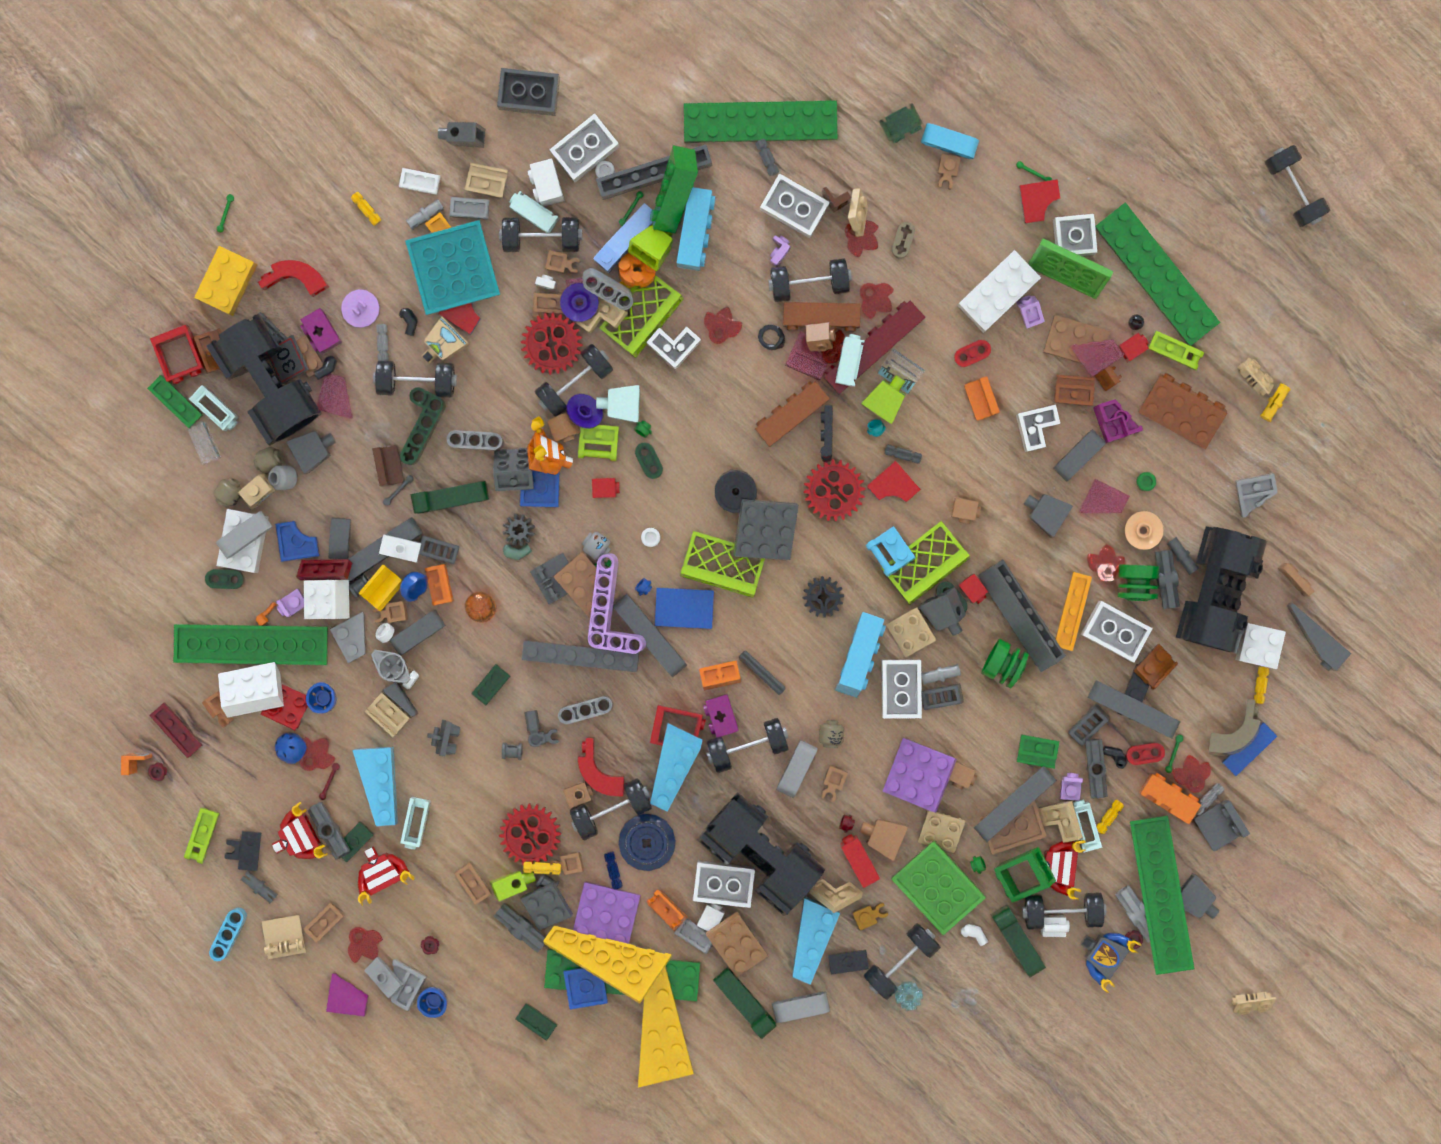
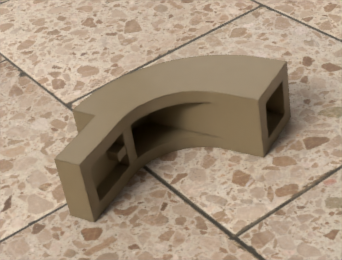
[1209,699,1261,756]

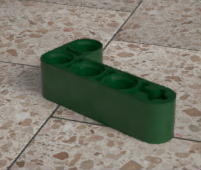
[400,387,446,465]
[410,481,489,514]
[990,904,1046,978]
[713,967,777,1039]

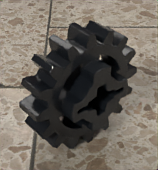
[802,576,844,618]

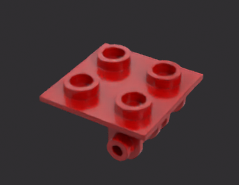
[260,684,308,731]

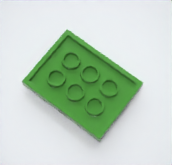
[1028,238,1113,299]
[891,840,986,935]

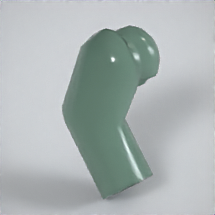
[503,544,532,560]

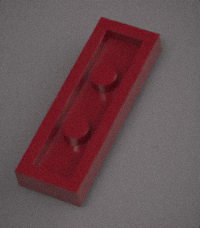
[296,559,353,581]
[149,702,203,758]

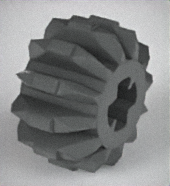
[502,514,535,546]

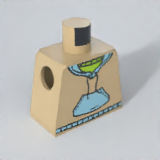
[422,317,469,364]
[238,474,276,511]

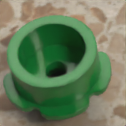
[634,420,652,438]
[970,856,986,874]

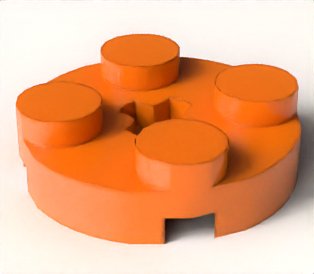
[618,253,656,288]

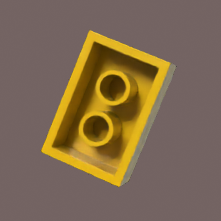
[194,246,257,316]

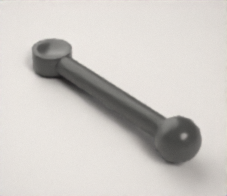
[383,475,414,506]

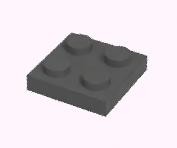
[521,882,573,931]

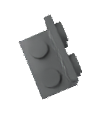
[493,448,534,491]
[1194,799,1250,851]

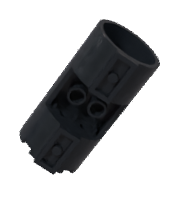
[206,314,322,446]
[1176,526,1267,654]
[697,792,825,916]

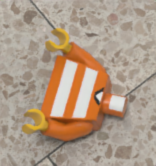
[527,416,573,475]

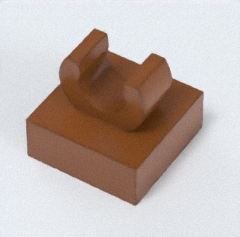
[1095,366,1122,391]

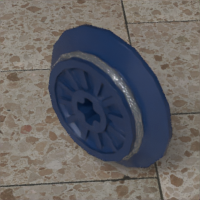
[618,814,676,871]

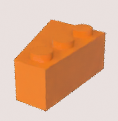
[1139,773,1201,824]

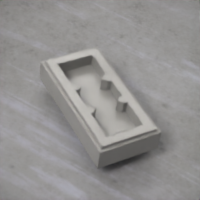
[449,197,490,220]
[674,919,713,954]
[364,957,404,998]

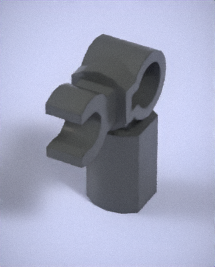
[524,710,559,747]

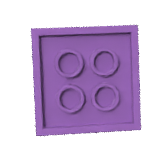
[883,738,957,813]
[573,882,640,944]

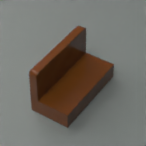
[822,187,852,213]
[372,445,404,487]

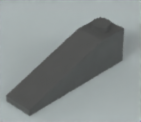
[1287,603,1351,671]

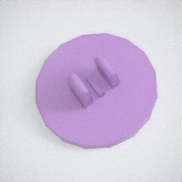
[341,289,380,328]

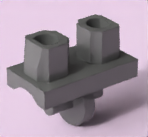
[427,720,460,757]

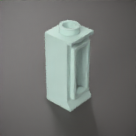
[509,191,559,233]
[835,334,865,387]
[189,385,239,431]
[400,797,431,850]
[1073,799,1102,853]

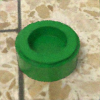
[1136,472,1156,491]

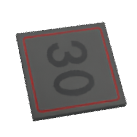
[269,335,309,385]

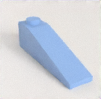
[593,203,652,273]

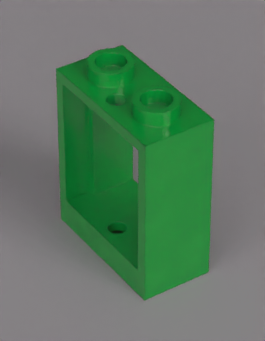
[994,847,1056,903]

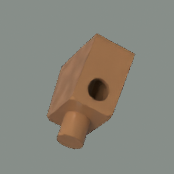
[859,818,908,861]

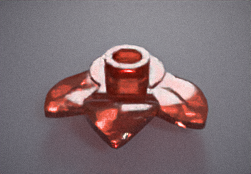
[845,220,879,257]
[860,283,894,319]
[704,307,742,344]
[820,330,845,364]
[1087,544,1125,582]
[299,737,335,771]
[1172,755,1211,793]
[348,927,383,963]

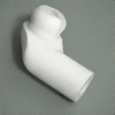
[961,924,988,946]

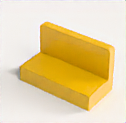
[359,565,402,612]

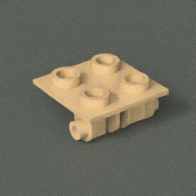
[1237,357,1274,396]
[886,607,936,658]
[918,810,966,853]
[262,915,306,959]
[1232,992,1276,1015]

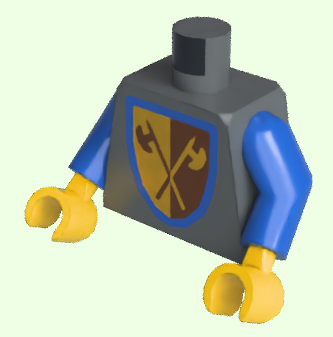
[1080,933,1141,993]

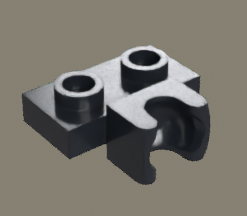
[224,830,261,871]

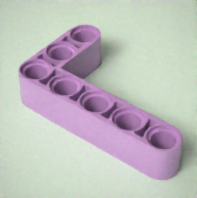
[588,553,646,654]

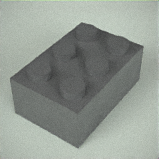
[497,68,560,116]

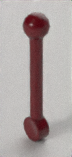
[319,763,340,800]

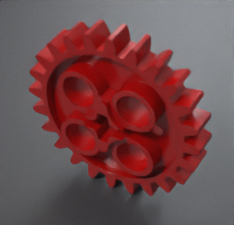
[521,312,583,375]
[803,459,866,522]
[499,803,562,865]

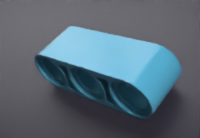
[921,123,979,159]
[209,907,247,961]

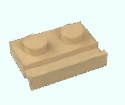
[465,163,509,199]
[848,188,868,237]
[365,691,412,737]

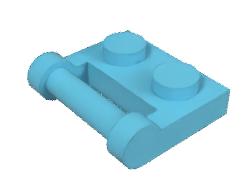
[865,526,916,577]

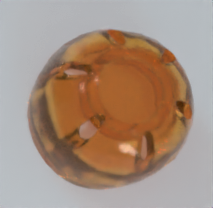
[464,592,496,623]

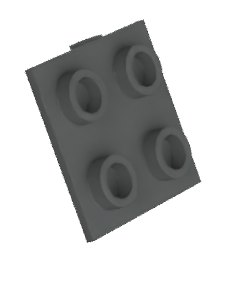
[530,553,569,604]

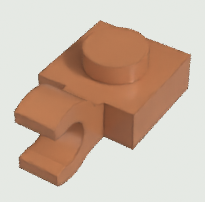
[202,691,234,728]

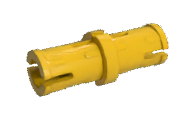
[1260,383,1291,422]

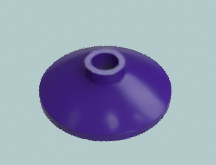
[560,283,599,322]
[566,394,603,429]

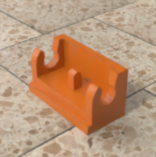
[425,564,454,606]
[699,660,741,691]
[647,889,688,931]

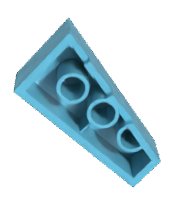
[835,612,886,698]
[650,723,702,812]
[352,747,398,826]
[792,897,840,985]

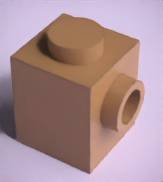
[806,322,836,352]
[547,413,581,443]
[951,498,981,524]
[949,762,977,790]
[563,781,594,808]

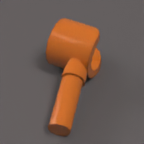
[256,602,277,626]

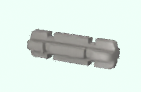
[376,324,389,361]
[1196,783,1224,815]

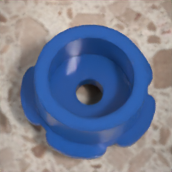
[635,578,652,596]

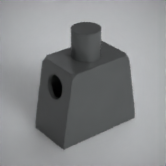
[438,122,486,148]
[287,431,336,474]
[1024,494,1073,537]
[919,587,966,636]
[1181,873,1220,919]

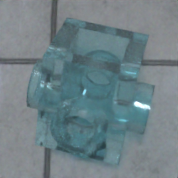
[895,981,923,1011]

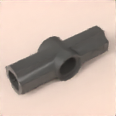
[1155,550,1180,609]
[1085,739,1108,798]
[307,802,351,860]
[494,903,546,953]

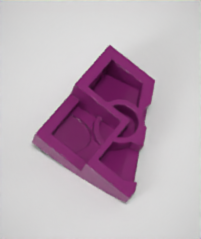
[1093,399,1143,443]
[326,973,369,1016]

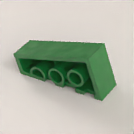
[650,145,698,234]

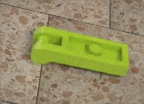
[1148,331,1204,371]
[184,807,220,864]

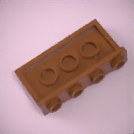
[1138,373,1227,450]

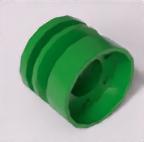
[1118,564,1159,601]
[981,639,1029,689]

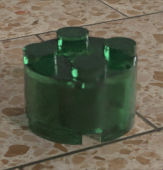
[879,103,923,143]

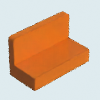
[964,376,1000,421]
[121,753,152,775]

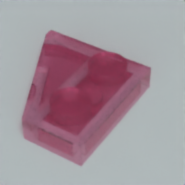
[785,331,828,381]
[1071,339,1124,378]
[317,374,353,419]
[1079,479,1130,513]

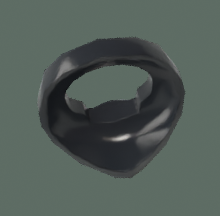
[758,325,785,351]

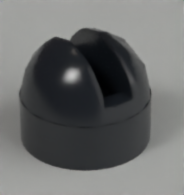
[1128,314,1144,330]

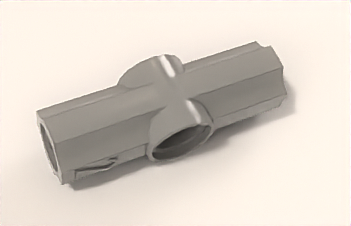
[1115,885,1150,943]

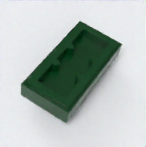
[471,664,511,706]
[342,821,374,863]
[515,1002,558,1041]

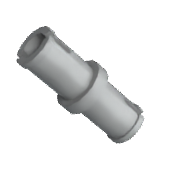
[406,199,444,230]
[921,664,961,685]

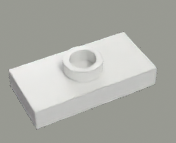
[399,168,441,195]
[379,534,421,562]

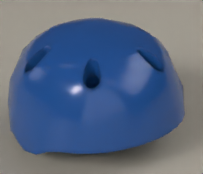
[400,572,428,602]
[306,682,337,713]
[275,732,306,764]
[417,987,447,1018]

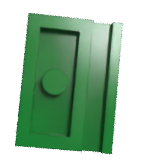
[1016,734,1060,769]

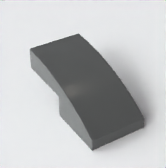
[328,517,351,559]

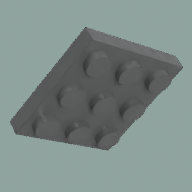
[733,499,799,560]

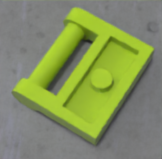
[578,425,619,461]

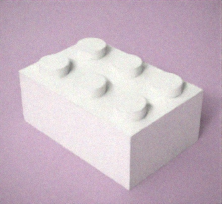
[549,114,620,183]
[760,174,830,238]
[216,509,269,573]
[1080,601,1153,662]
[881,660,922,718]
[218,662,284,718]
[693,860,755,908]

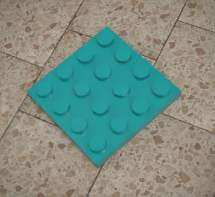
[405,220,500,315]

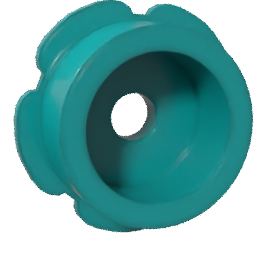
[867,419,886,437]

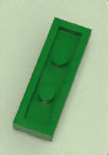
[147,375,203,429]

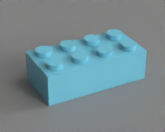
[677,187,716,271]

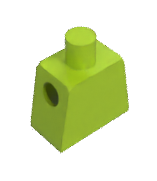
[628,225,673,271]
[861,375,906,424]
[490,871,536,901]

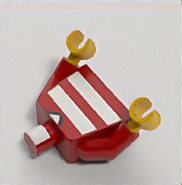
[272,802,328,859]
[1044,840,1086,900]
[358,846,415,906]

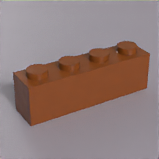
[783,302,861,332]
[755,381,830,447]

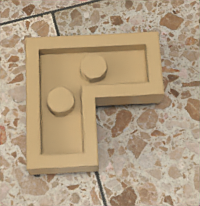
[574,297,627,333]
[1038,801,1083,843]
[809,879,863,913]

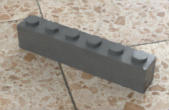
[596,144,712,200]
[978,560,1066,672]
[522,640,639,672]

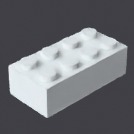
[957,250,1041,333]

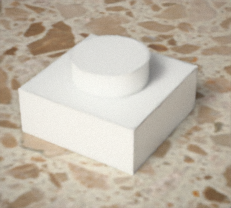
[535,275,557,291]

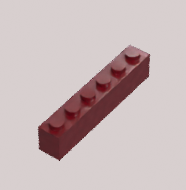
[824,300,926,395]

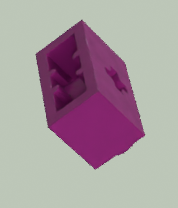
[300,308,342,354]
[703,694,739,738]

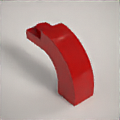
[258,260,329,297]
[578,737,624,796]

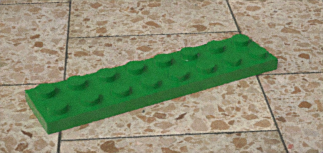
[684,100,838,143]
[1095,202,1221,346]
[173,624,328,665]
[1130,815,1195,975]
[544,949,700,1001]

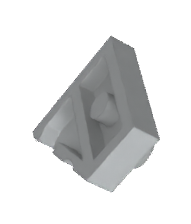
[1235,473,1278,518]
[330,612,366,663]
[391,959,427,1011]

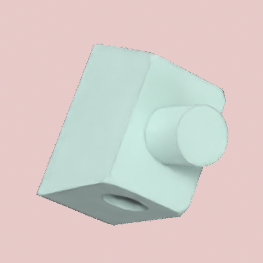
[596,385,640,423]

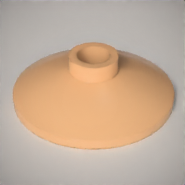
[1125,511,1163,550]

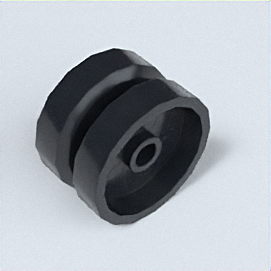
[715,469,757,513]

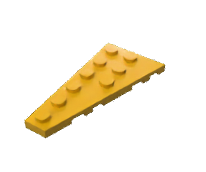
[543,926,672,1004]
[638,966,694,1088]

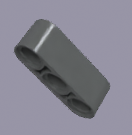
[1053,429,1106,482]
[389,610,446,656]

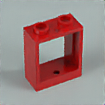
[150,325,205,384]
[650,705,706,746]
[840,834,880,888]

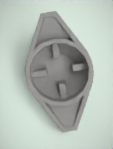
[371,650,411,684]

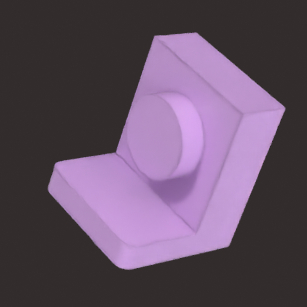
[770,235,791,267]
[1016,296,1045,328]
[276,589,304,617]
[1060,773,1083,801]

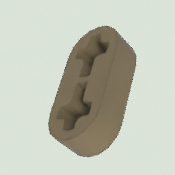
[892,222,915,258]

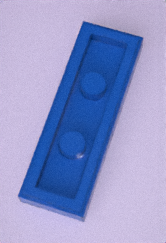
[1222,722,1277,776]

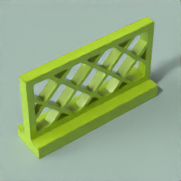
[599,276,684,358]
[881,521,970,605]
[680,531,765,598]

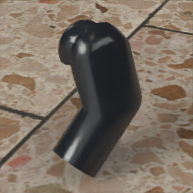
[399,308,418,336]
[314,356,337,380]
[1103,745,1127,769]

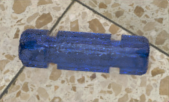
[604,852,623,890]

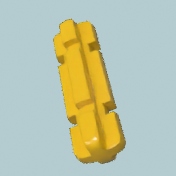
[351,192,381,226]
[1253,666,1269,704]
[1096,800,1124,834]
[523,862,561,875]

